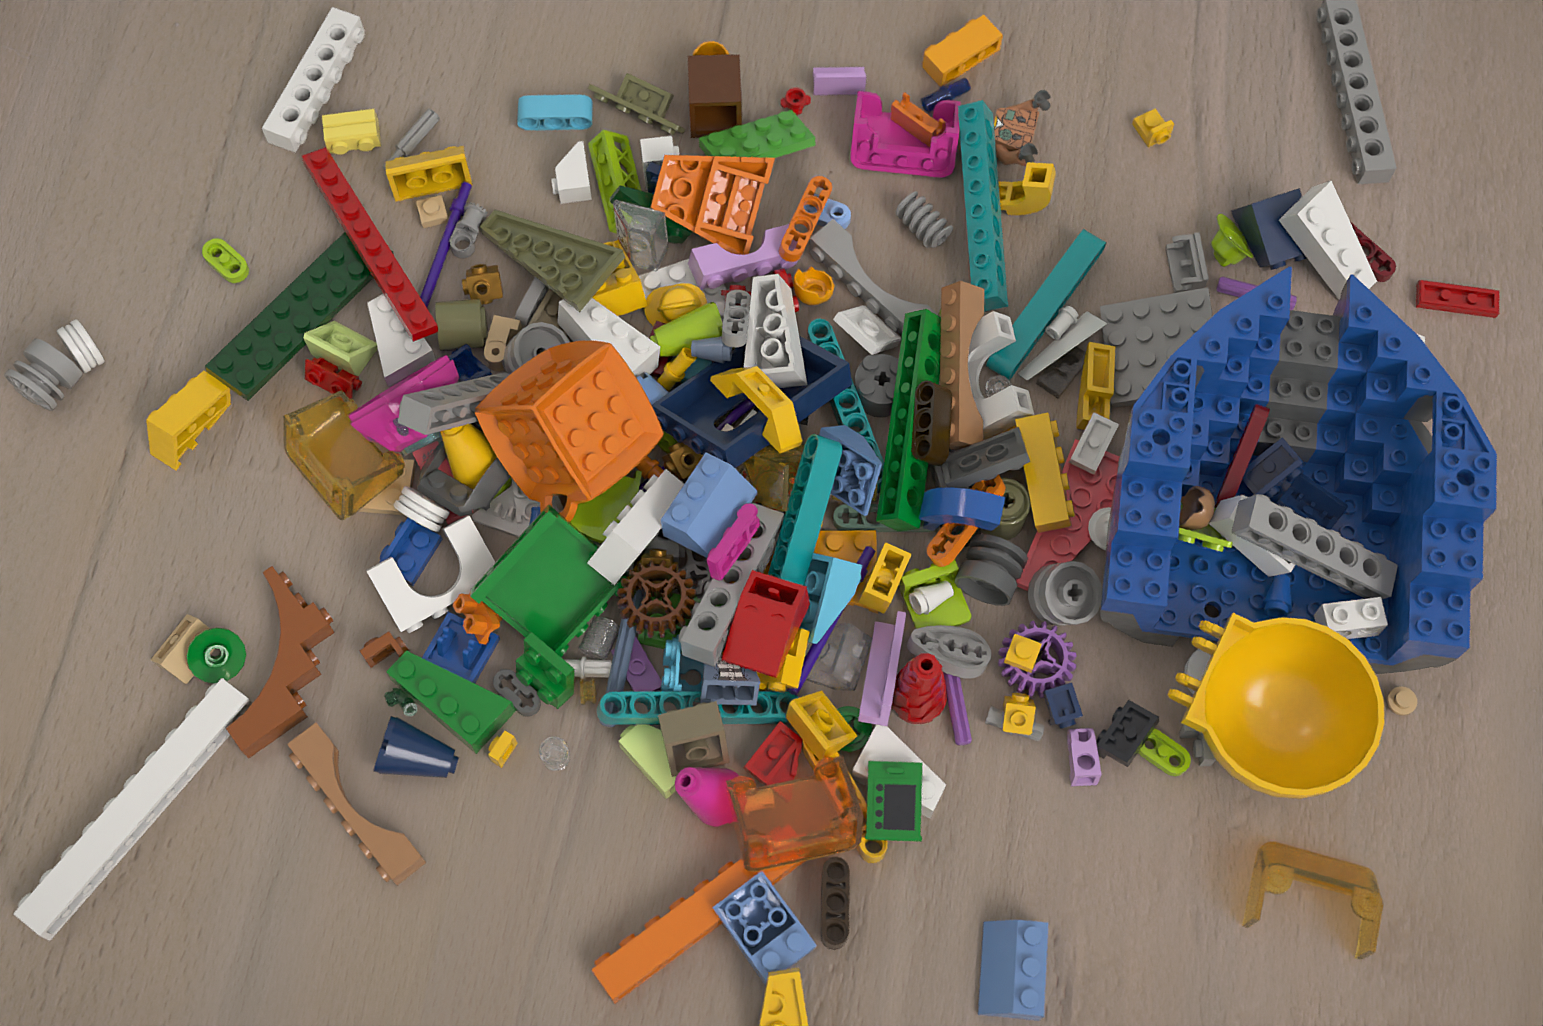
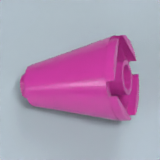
[675,767,747,827]

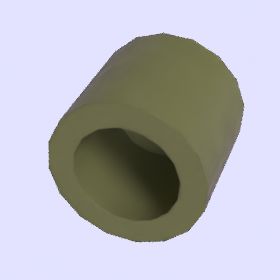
[435,299,488,351]
[978,478,1031,540]

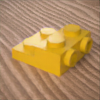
[757,628,810,692]

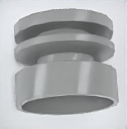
[4,338,83,411]

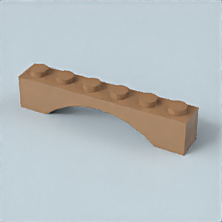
[940,281,984,451]
[287,722,426,886]

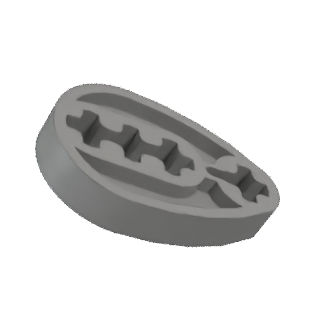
[907,625,991,679]

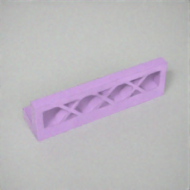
[858,611,906,726]

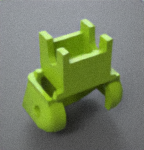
[570,470,642,544]

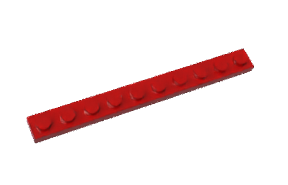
[302,147,438,342]

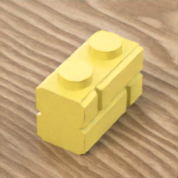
[322,109,381,155]

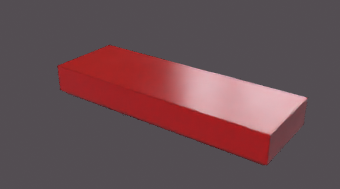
[1416,280,1500,318]

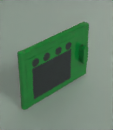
[865,761,923,842]

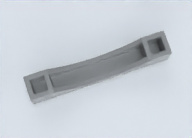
[810,219,940,336]

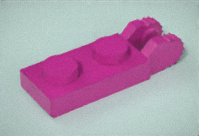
[707,503,760,581]

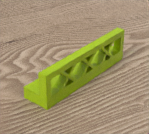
[588,129,644,233]

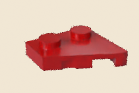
[743,721,803,803]

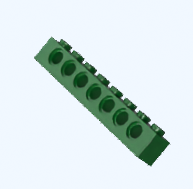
[876,309,941,532]

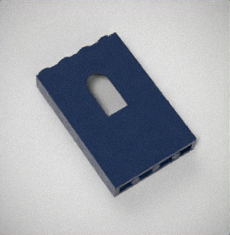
[652,336,852,468]

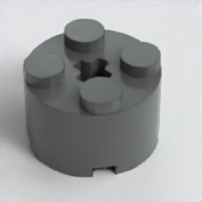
[854,354,899,418]

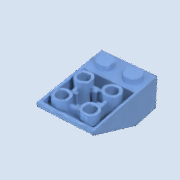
[819,425,882,516]
[713,871,817,986]

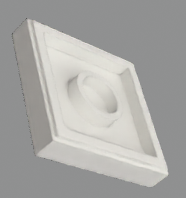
[833,305,901,355]

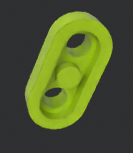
[202,238,249,283]
[1138,729,1191,776]

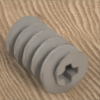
[896,191,954,248]

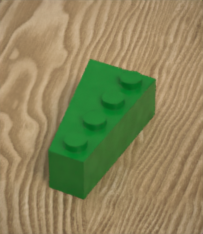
[386,651,516,754]

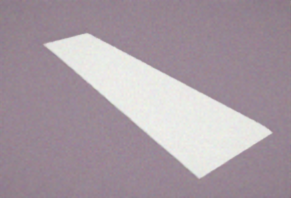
[1018,312,1107,380]

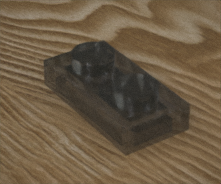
[1036,346,1086,399]

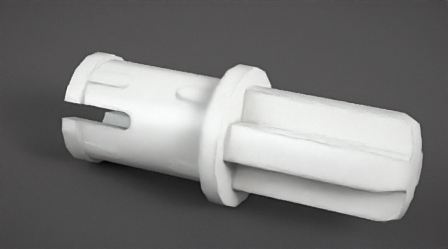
[564,657,612,680]

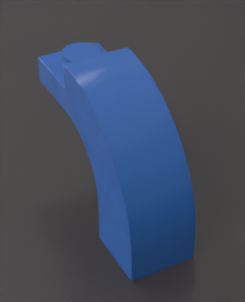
[919,488,1005,531]

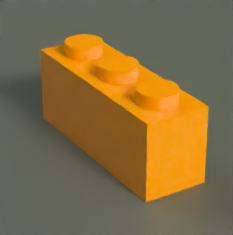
[922,14,1003,88]

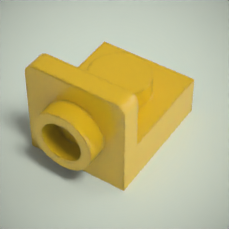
[1132,108,1175,147]

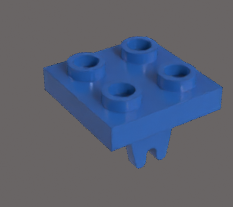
[422,612,500,683]

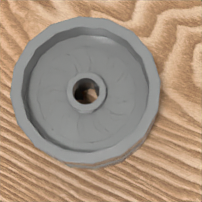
[503,322,570,374]
[1028,561,1102,626]

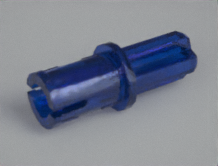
[921,78,971,113]

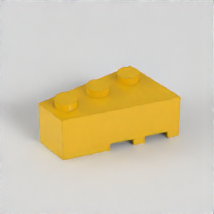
[146,370,231,471]

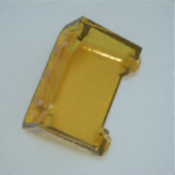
[283,390,405,520]

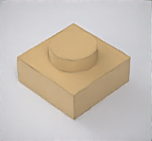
[416,195,448,228]

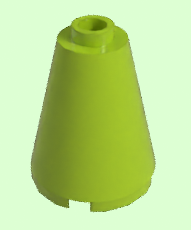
[650,302,723,357]

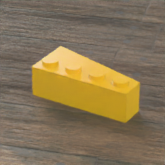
[1015,412,1075,533]

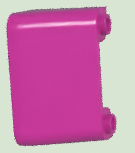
[850,91,961,178]

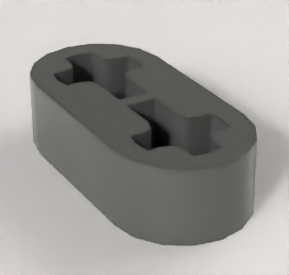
[493,669,541,717]

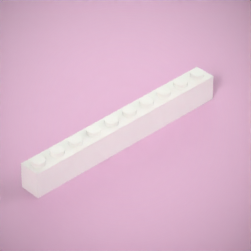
[13,678,252,941]

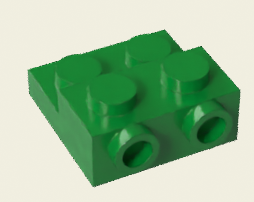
[516,633,575,710]

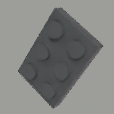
[941,427,1030,489]

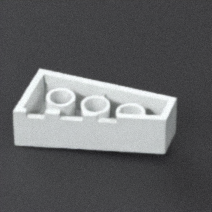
[1279,181,1377,300]
[744,274,807,388]
[557,298,660,379]
[588,469,684,585]

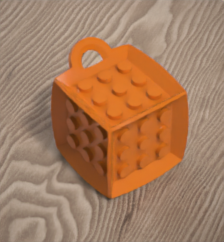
[474,341,664,522]

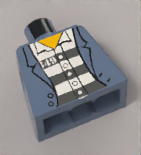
[700,648,760,705]

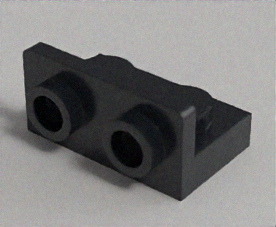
[1096,700,1159,767]

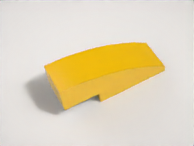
[1076,342,1115,430]

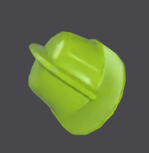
[1211,214,1253,267]

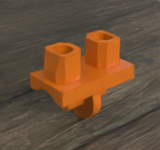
[453,592,502,644]

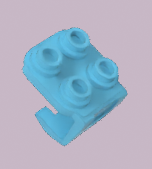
[661,634,705,692]

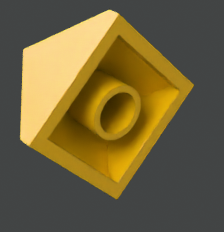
[785,690,857,763]

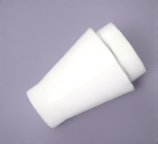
[909,581,954,615]

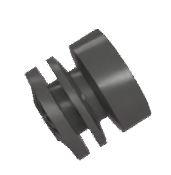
[955,534,1028,606]

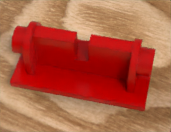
[305,357,362,403]

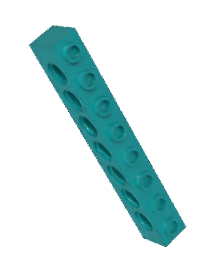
[958,100,1008,312]

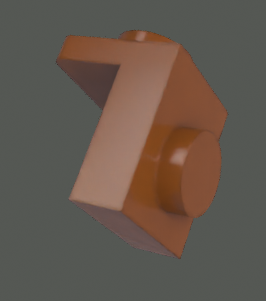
[360,631,409,668]

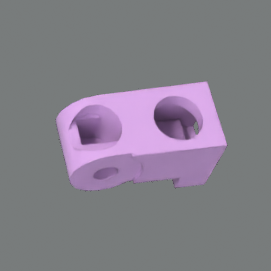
[1067,728,1102,786]

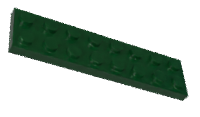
[205,232,394,401]

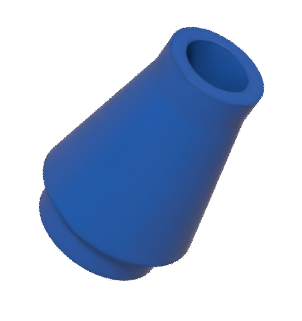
[1262,574,1292,619]

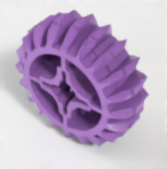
[998,620,1077,698]

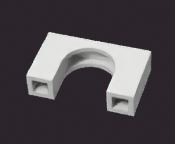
[968,311,1034,440]
[366,515,495,633]

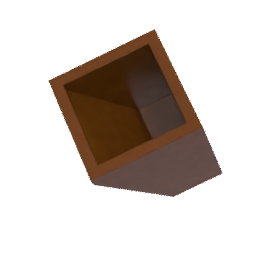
[688,54,742,138]

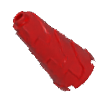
[891,653,947,724]

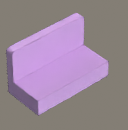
[813,67,866,95]

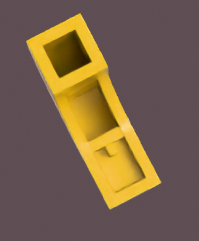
[998,162,1056,215]

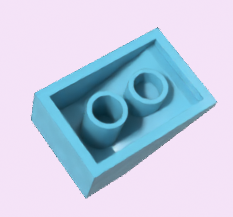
[799,553,862,644]

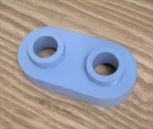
[804,194,851,229]

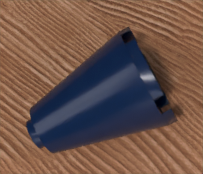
[373,716,459,778]

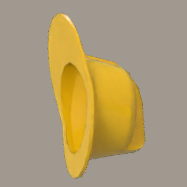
[644,283,707,326]

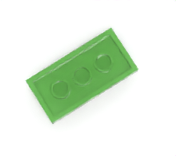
[699,110,815,158]

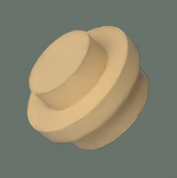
[1387,686,1417,716]

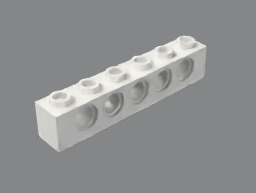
[262,7,365,153]

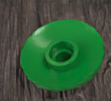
[186,627,246,683]

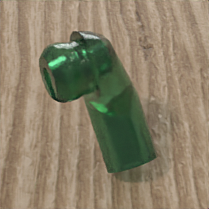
[384,688,418,717]

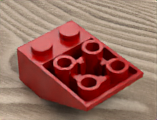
[722,570,810,678]

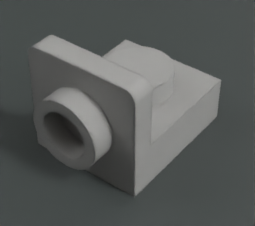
[1179,725,1216,766]

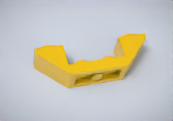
[710,366,802,453]

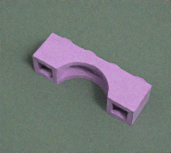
[688,224,798,290]

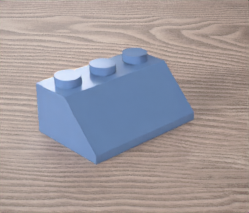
[661,453,757,558]
[978,920,1048,1021]

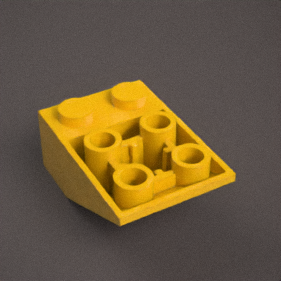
[592,240,647,316]

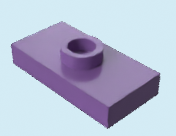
[611,637,662,692]

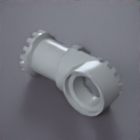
[450,202,488,258]

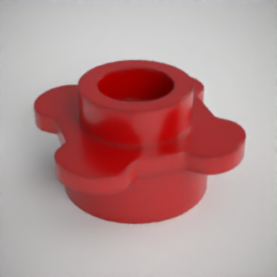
[780,88,811,115]

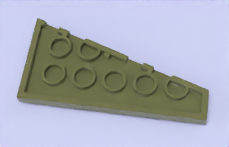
[480,210,625,312]

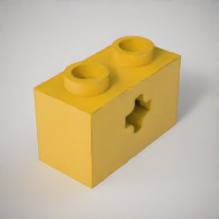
[858,542,911,614]

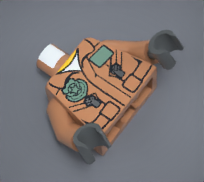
[994,90,1051,166]

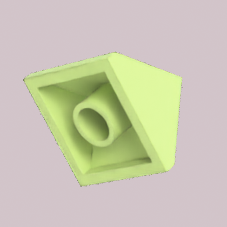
[303,321,378,376]

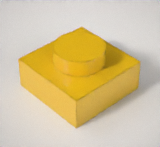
[1004,634,1042,673]
[488,730,518,768]

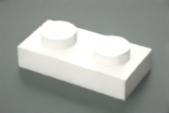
[1069,413,1119,474]

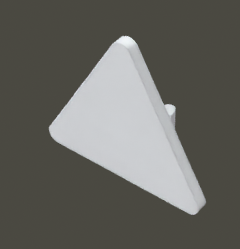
[472,486,519,537]

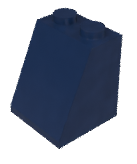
[1231,188,1307,270]

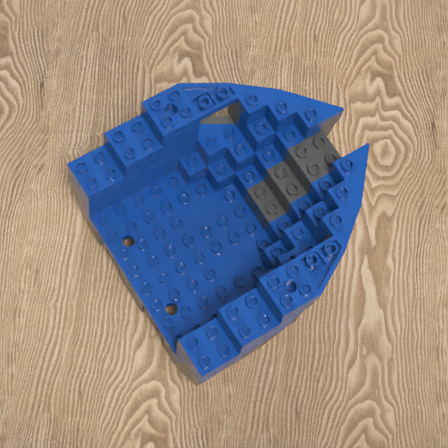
[1100,267,1497,674]

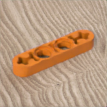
[779,176,832,262]
[927,474,1006,567]

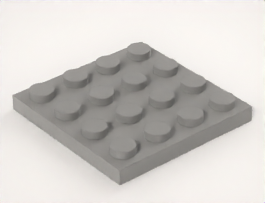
[1100,287,1213,408]

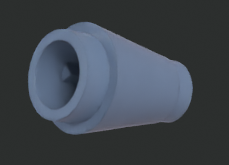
[691,336,732,364]

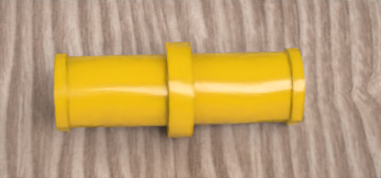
[657,347,697,392]

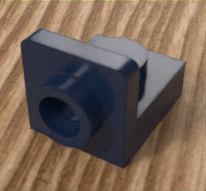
[1042,682,1083,729]

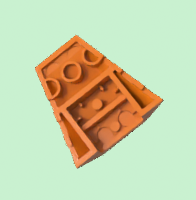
[651,155,775,255]

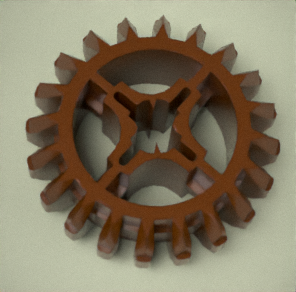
[617,560,696,638]

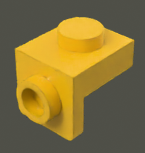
[1002,693,1036,735]

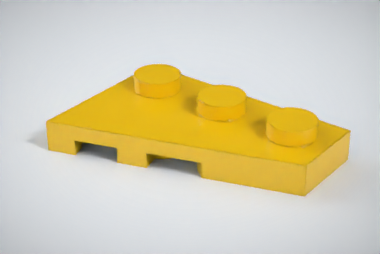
[759,967,808,1026]

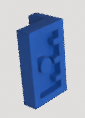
[380,517,443,586]

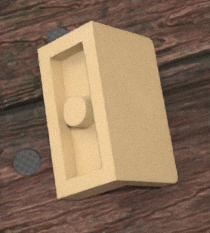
[151,614,214,684]

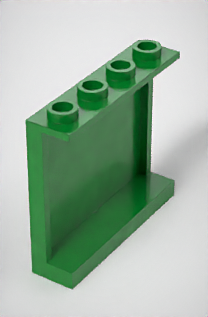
[470,504,628,657]

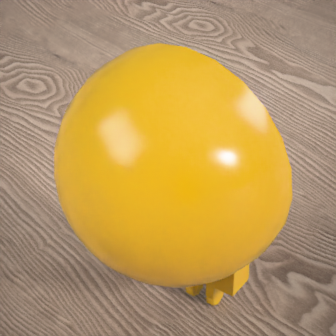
[1168,613,1384,799]

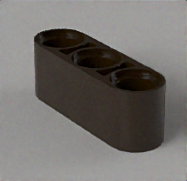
[911,381,952,466]
[821,857,850,950]

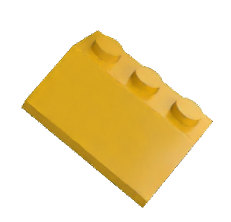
[385,146,473,202]

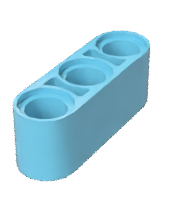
[517,95,593,130]

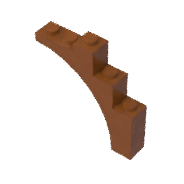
[226,566,335,758]

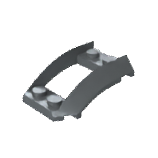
[417,422,511,517]

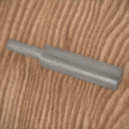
[382,109,440,172]

